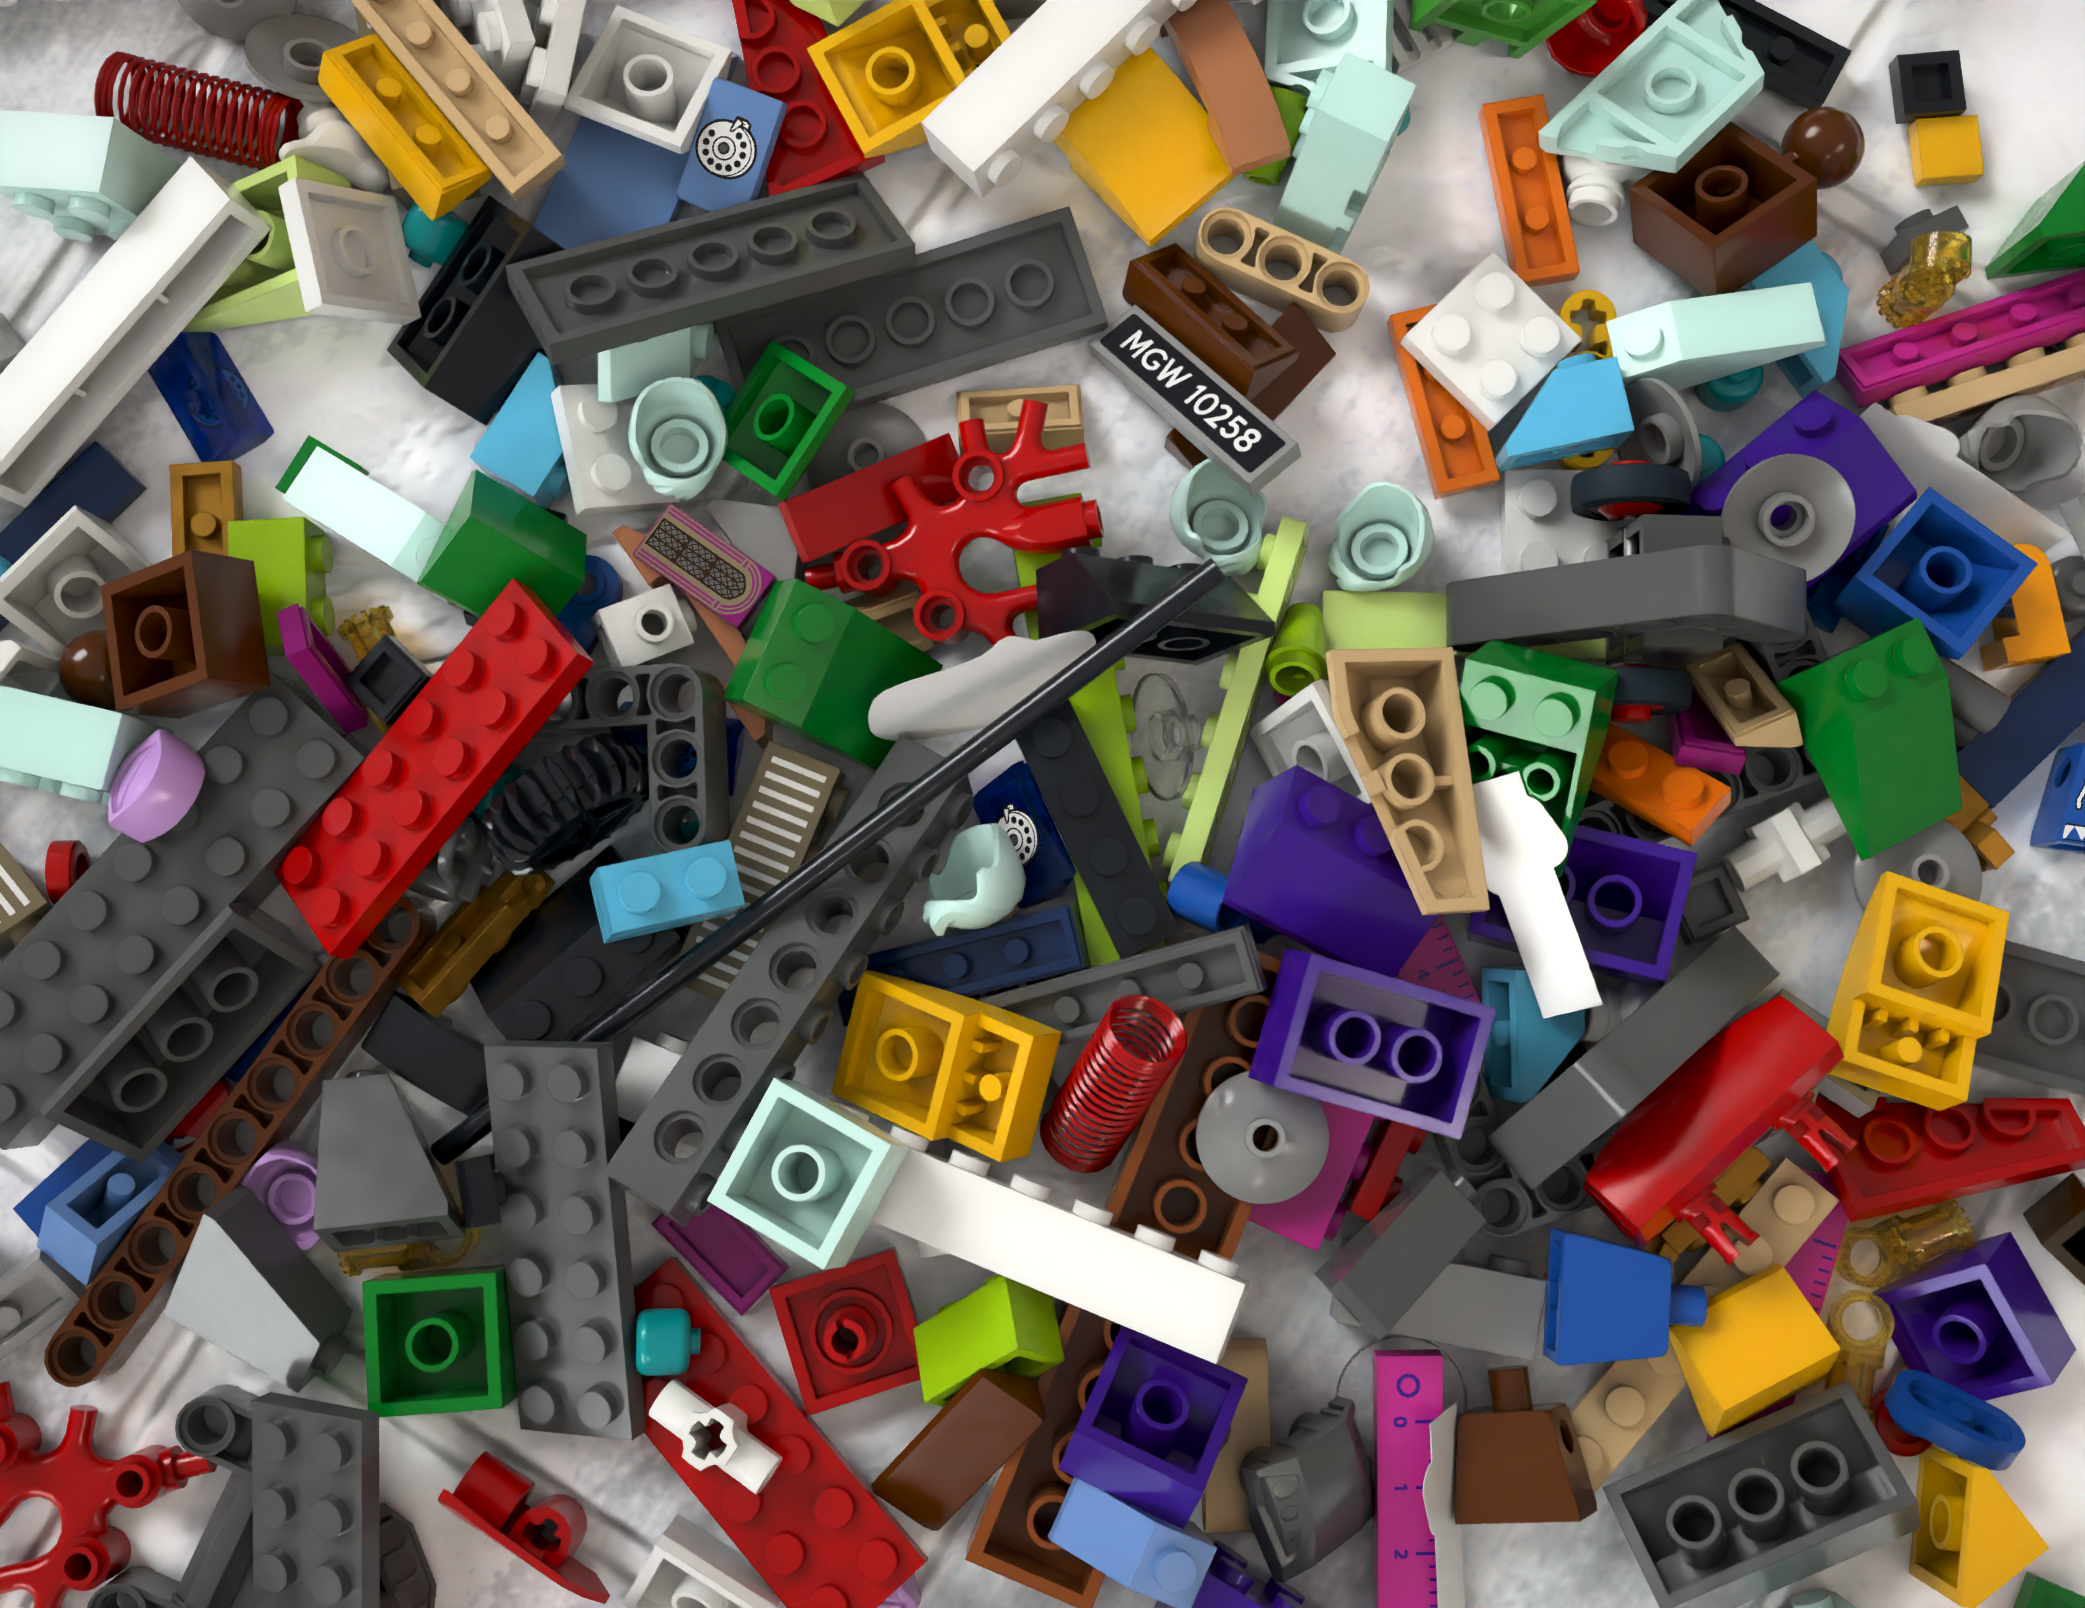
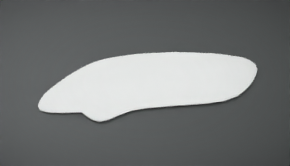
[868,631,1096,741]

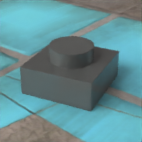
[1879,205,1969,276]

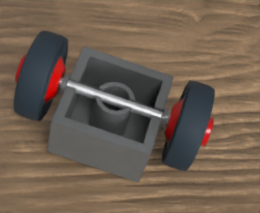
[1570,460,1731,723]

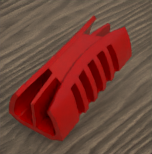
[1582,995,1858,1266]

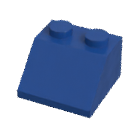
[1830,487,2038,660]

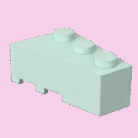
[1272,51,1417,255]

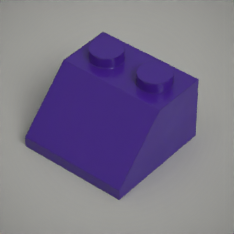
[1869,1231,2076,1401]
[1058,1325,1248,1530]

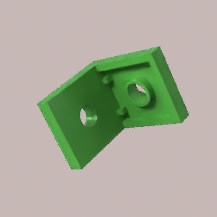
[1409,0,1597,59]

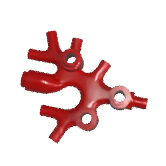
[805,399,1104,646]
[0,1381,217,1608]

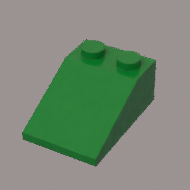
[722,578,943,772]
[1775,617,1963,861]

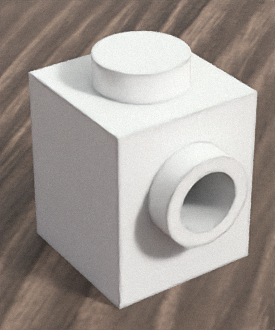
[590,583,697,667]

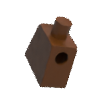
[1454,1365,1597,1525]

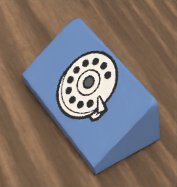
[676,77,788,211]

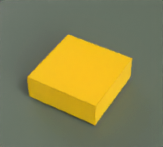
[1908,115,1984,186]

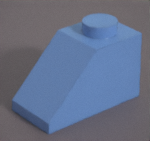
[37,1141,184,1286]
[1048,1477,1217,1608]

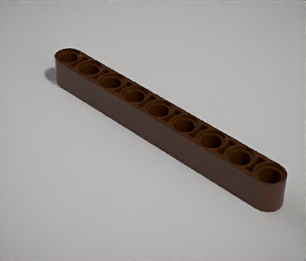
[44,896,437,1387]

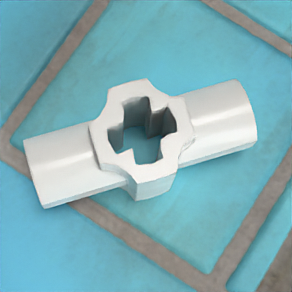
[1720,795,1847,892]
[648,1379,783,1494]

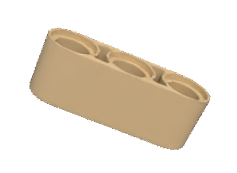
[1194,207,1370,333]
[1201,1338,1271,1533]

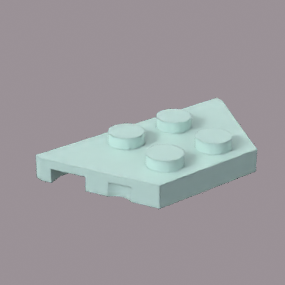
[1264,0,1394,100]
[1539,0,1765,173]

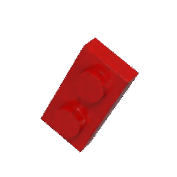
[1342,1119,1428,1221]

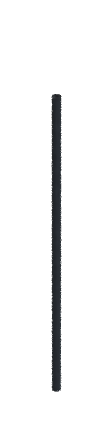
[431,558,1227,1165]

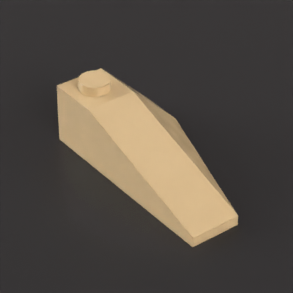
[1325,647,1490,915]

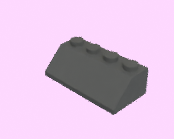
[39,900,322,1164]
[1602,1380,1921,1608]

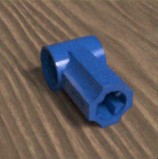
[1167,861,1282,944]

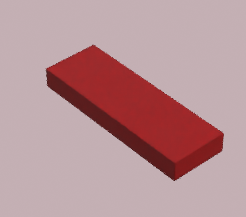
[777,433,961,564]

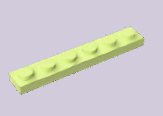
[1162,516,1310,883]

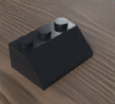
[387,195,566,426]
[1036,547,1276,665]
[469,845,688,1041]

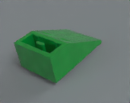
[1460,640,1619,879]

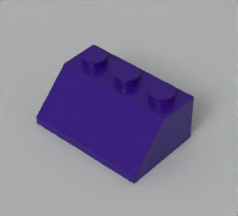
[1677,390,1917,589]
[1222,765,1440,978]
[1468,825,1697,989]

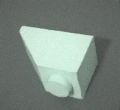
[598,322,714,403]

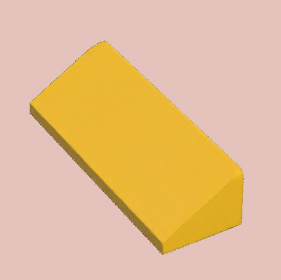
[318,33,492,221]

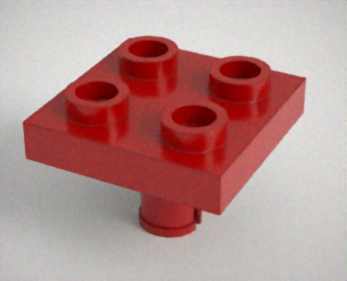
[769,1246,921,1416]

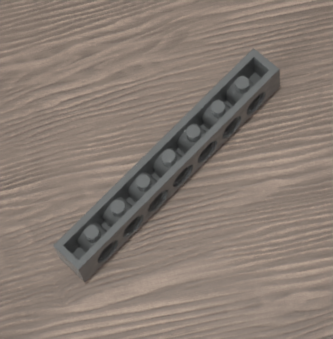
[603,734,974,1228]

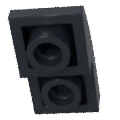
[361,991,489,1116]
[454,1154,506,1228]

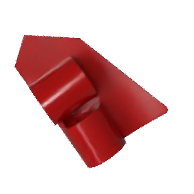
[438,1451,610,1604]

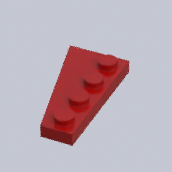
[732,0,886,196]
[1815,1096,2085,1223]

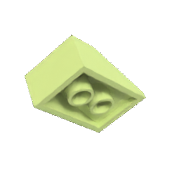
[179,155,351,336]

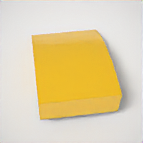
[807,0,1011,158]
[1052,47,1238,248]
[1826,871,2010,1111]
[831,970,1062,1163]

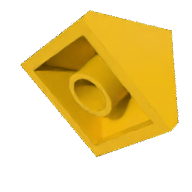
[1669,1263,1841,1438]
[1908,1443,2049,1608]

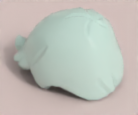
[628,377,728,502]
[1169,458,1268,576]
[1327,481,1435,591]
[922,823,1026,936]

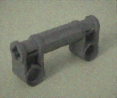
[87,1384,258,1608]

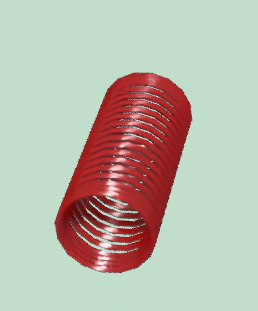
[94,51,304,171]
[1040,994,1187,1174]

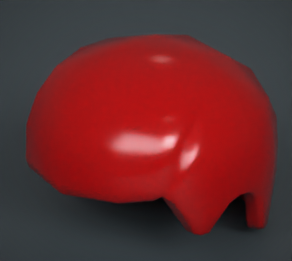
[1545,0,1648,78]

